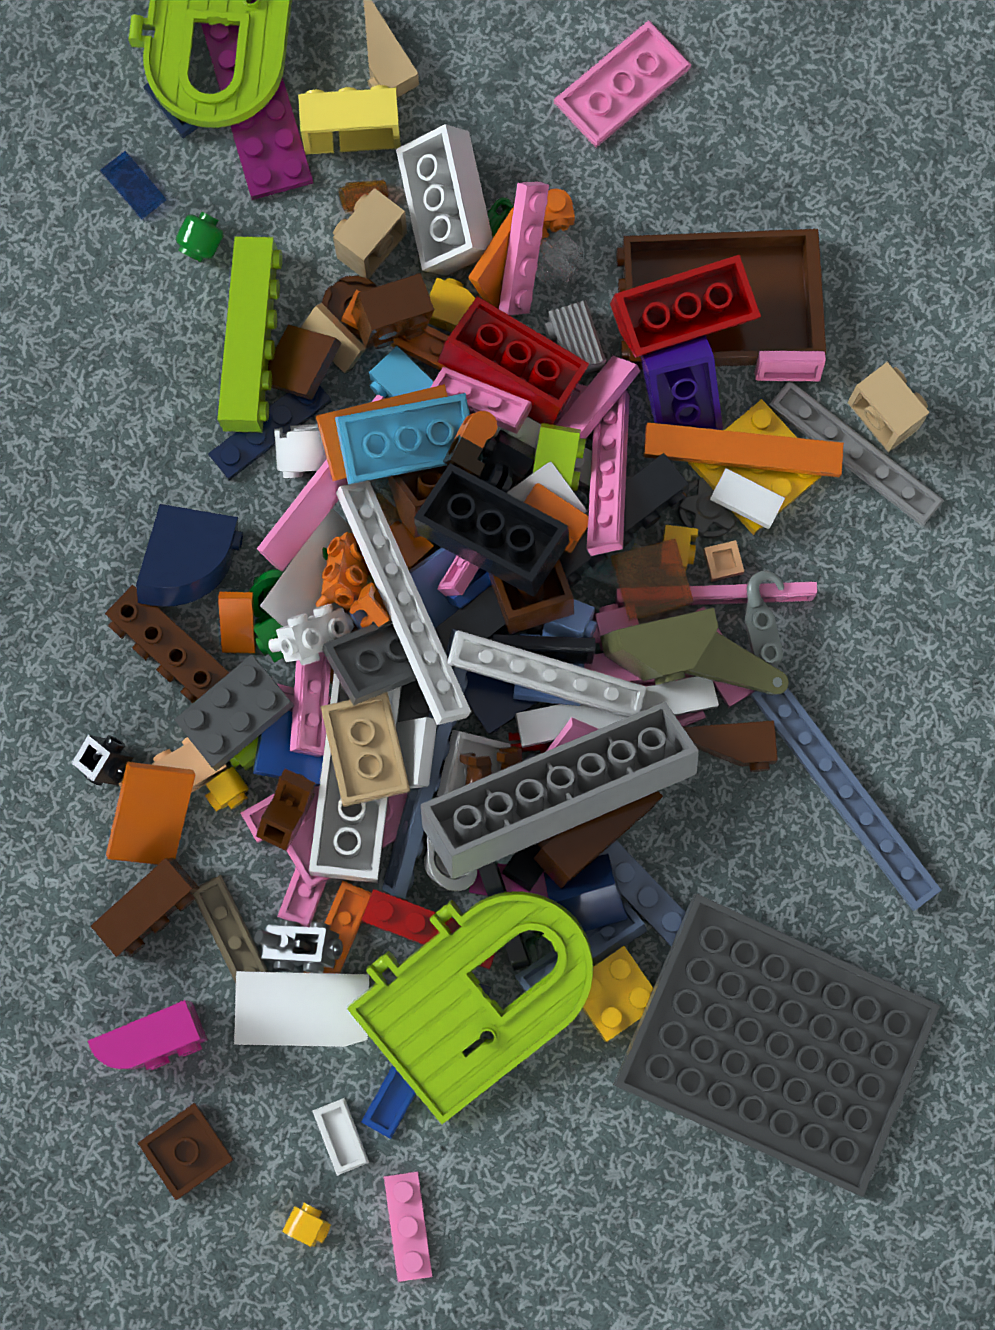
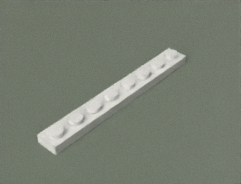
[336,481,471,725]

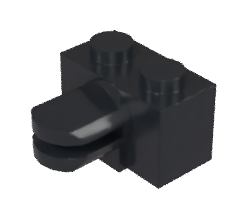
[477,429,535,493]

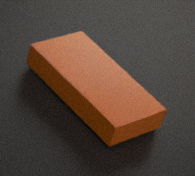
[218,592,256,653]

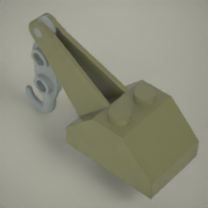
[600,571,789,695]

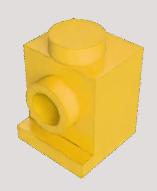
[659,525,698,578]

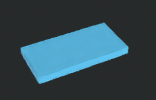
[335,393,470,484]

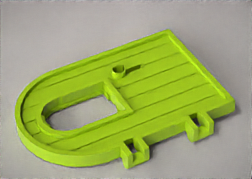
[128,0,292,128]
[347,891,593,1124]

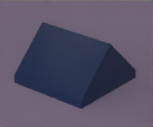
[544,854,628,932]

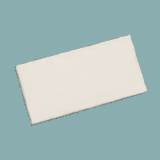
[710,468,785,529]
[313,1098,369,1176]

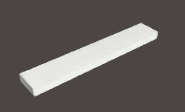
[447,631,647,717]
[515,676,719,748]

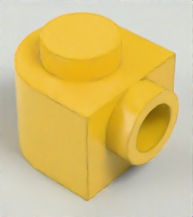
[205,767,249,812]
[282,1203,332,1247]

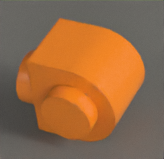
[543,189,575,232]

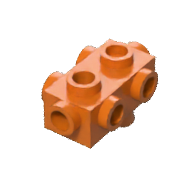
[315,532,371,610]

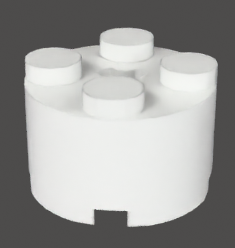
[274,424,327,478]

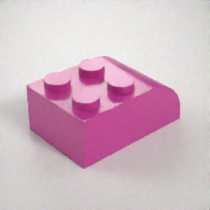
[87,1000,208,1070]

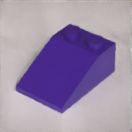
[641,336,723,430]

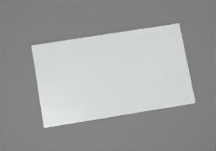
[260,508,353,627]
[234,971,369,1047]

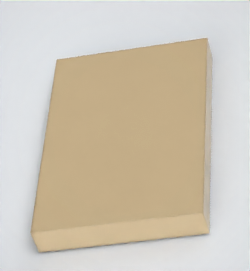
[320,692,410,807]

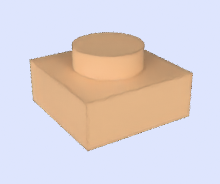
[703,540,745,582]

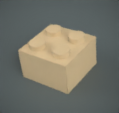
[333,188,407,279]
[847,362,930,453]

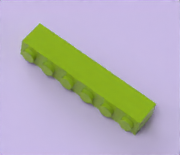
[217,236,283,432]

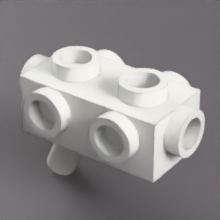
[269,604,354,665]

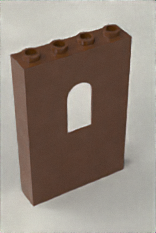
[616,229,826,370]

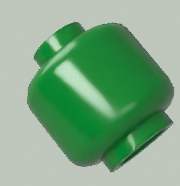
[175,211,224,262]

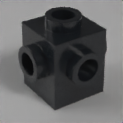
[72,735,134,786]

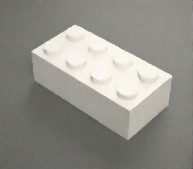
[396,124,493,275]

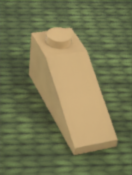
[364,0,419,98]

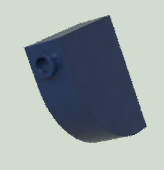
[136,504,243,606]

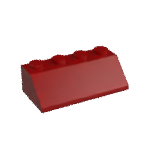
[610,255,761,358]
[437,296,590,425]

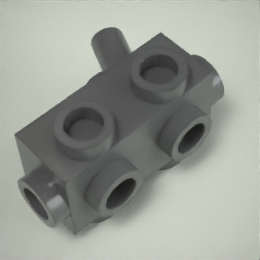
[254,920,343,974]

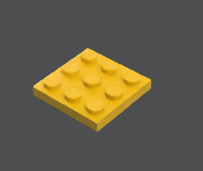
[688,399,822,535]

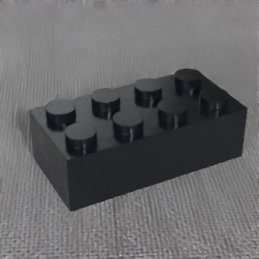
[414,463,570,597]

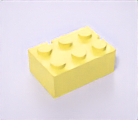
[298,85,401,155]

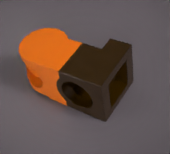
[443,411,498,477]

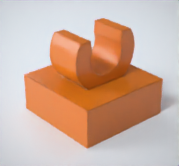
[349,582,390,628]

